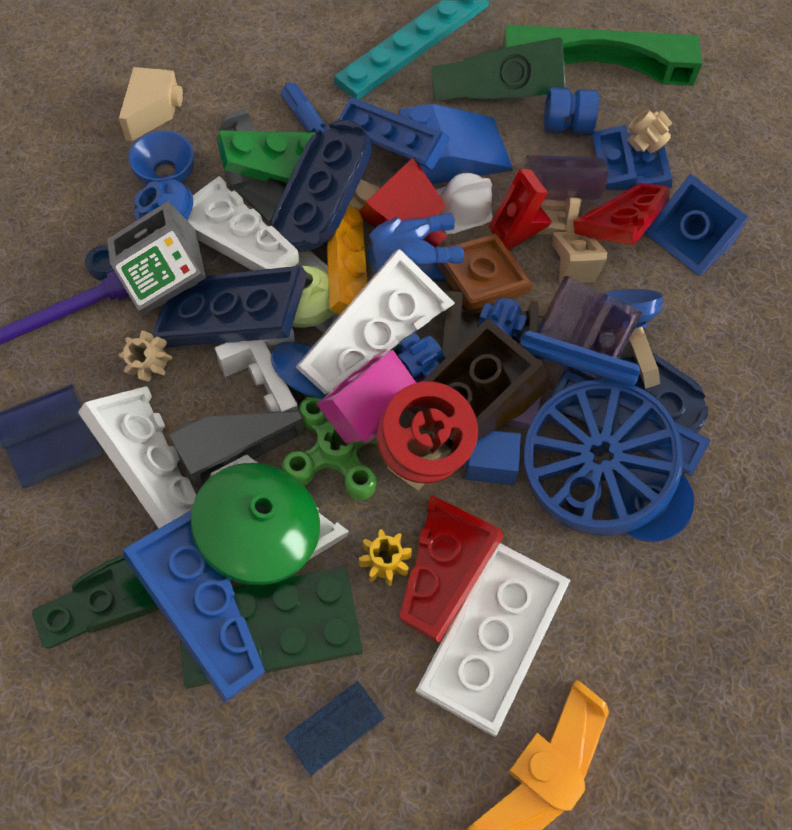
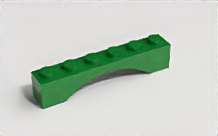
[502,25,703,86]

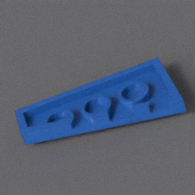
[122,510,265,703]

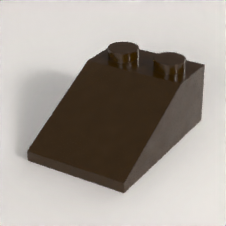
[409,318,552,450]

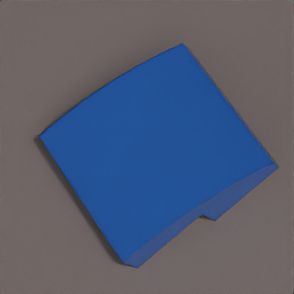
[592,125,672,190]

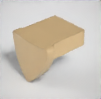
[537,197,581,235]
[602,327,660,389]

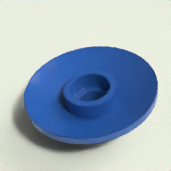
[271,342,329,398]
[609,469,694,542]

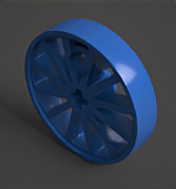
[524,379,683,536]

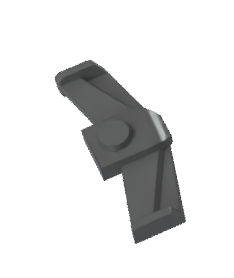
[219,109,284,226]

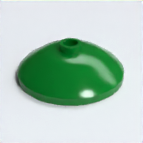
[190,463,320,585]

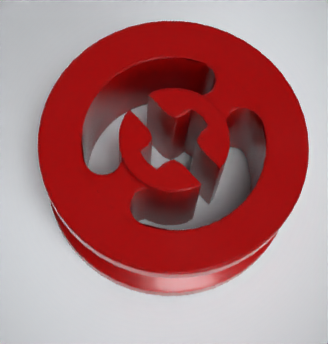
[376,381,478,484]

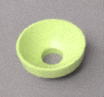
[292,266,335,328]

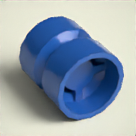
[544,87,599,135]

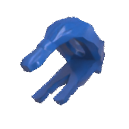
[366,213,464,281]

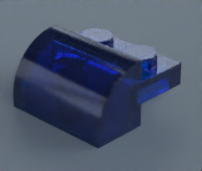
[0,383,103,488]

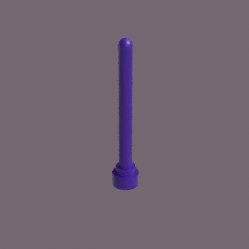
[0,270,130,345]

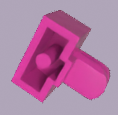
[317,349,416,444]

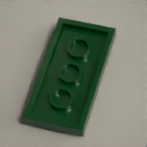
[180,567,363,688]

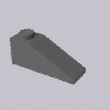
[169,411,304,489]

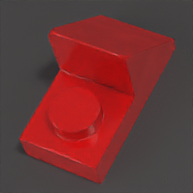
[488,169,552,250]

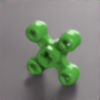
[282,396,377,501]

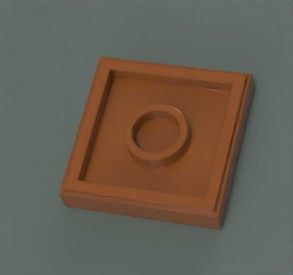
[435,233,533,312]

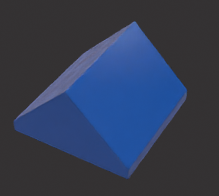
[644,174,749,276]

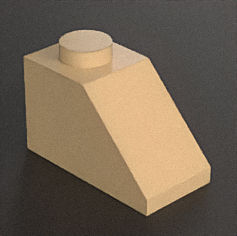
[119,67,183,141]

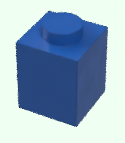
[462,431,521,485]

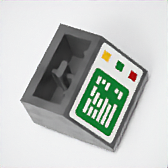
[107,201,206,315]

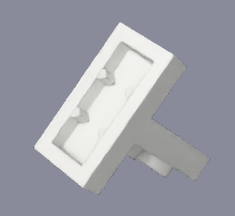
[215,329,298,413]

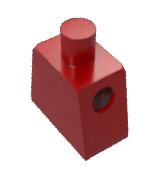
[359,158,447,248]

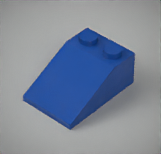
[398,104,513,185]

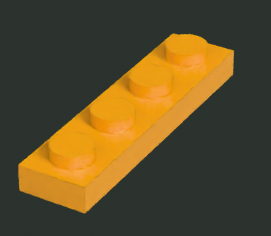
[327,205,367,315]

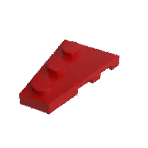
[573,183,670,246]
[399,495,504,644]

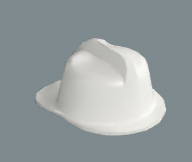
[436,173,493,234]

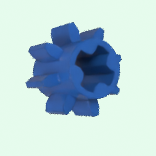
[477,298,527,341]
[397,333,444,382]

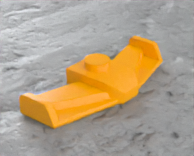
[465,680,609,830]

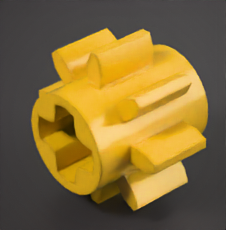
[359,529,412,586]

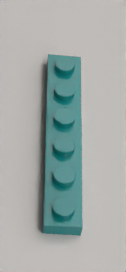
[334,0,490,99]

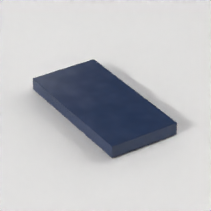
[152,265,307,347]

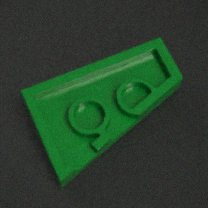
[216,131,316,183]

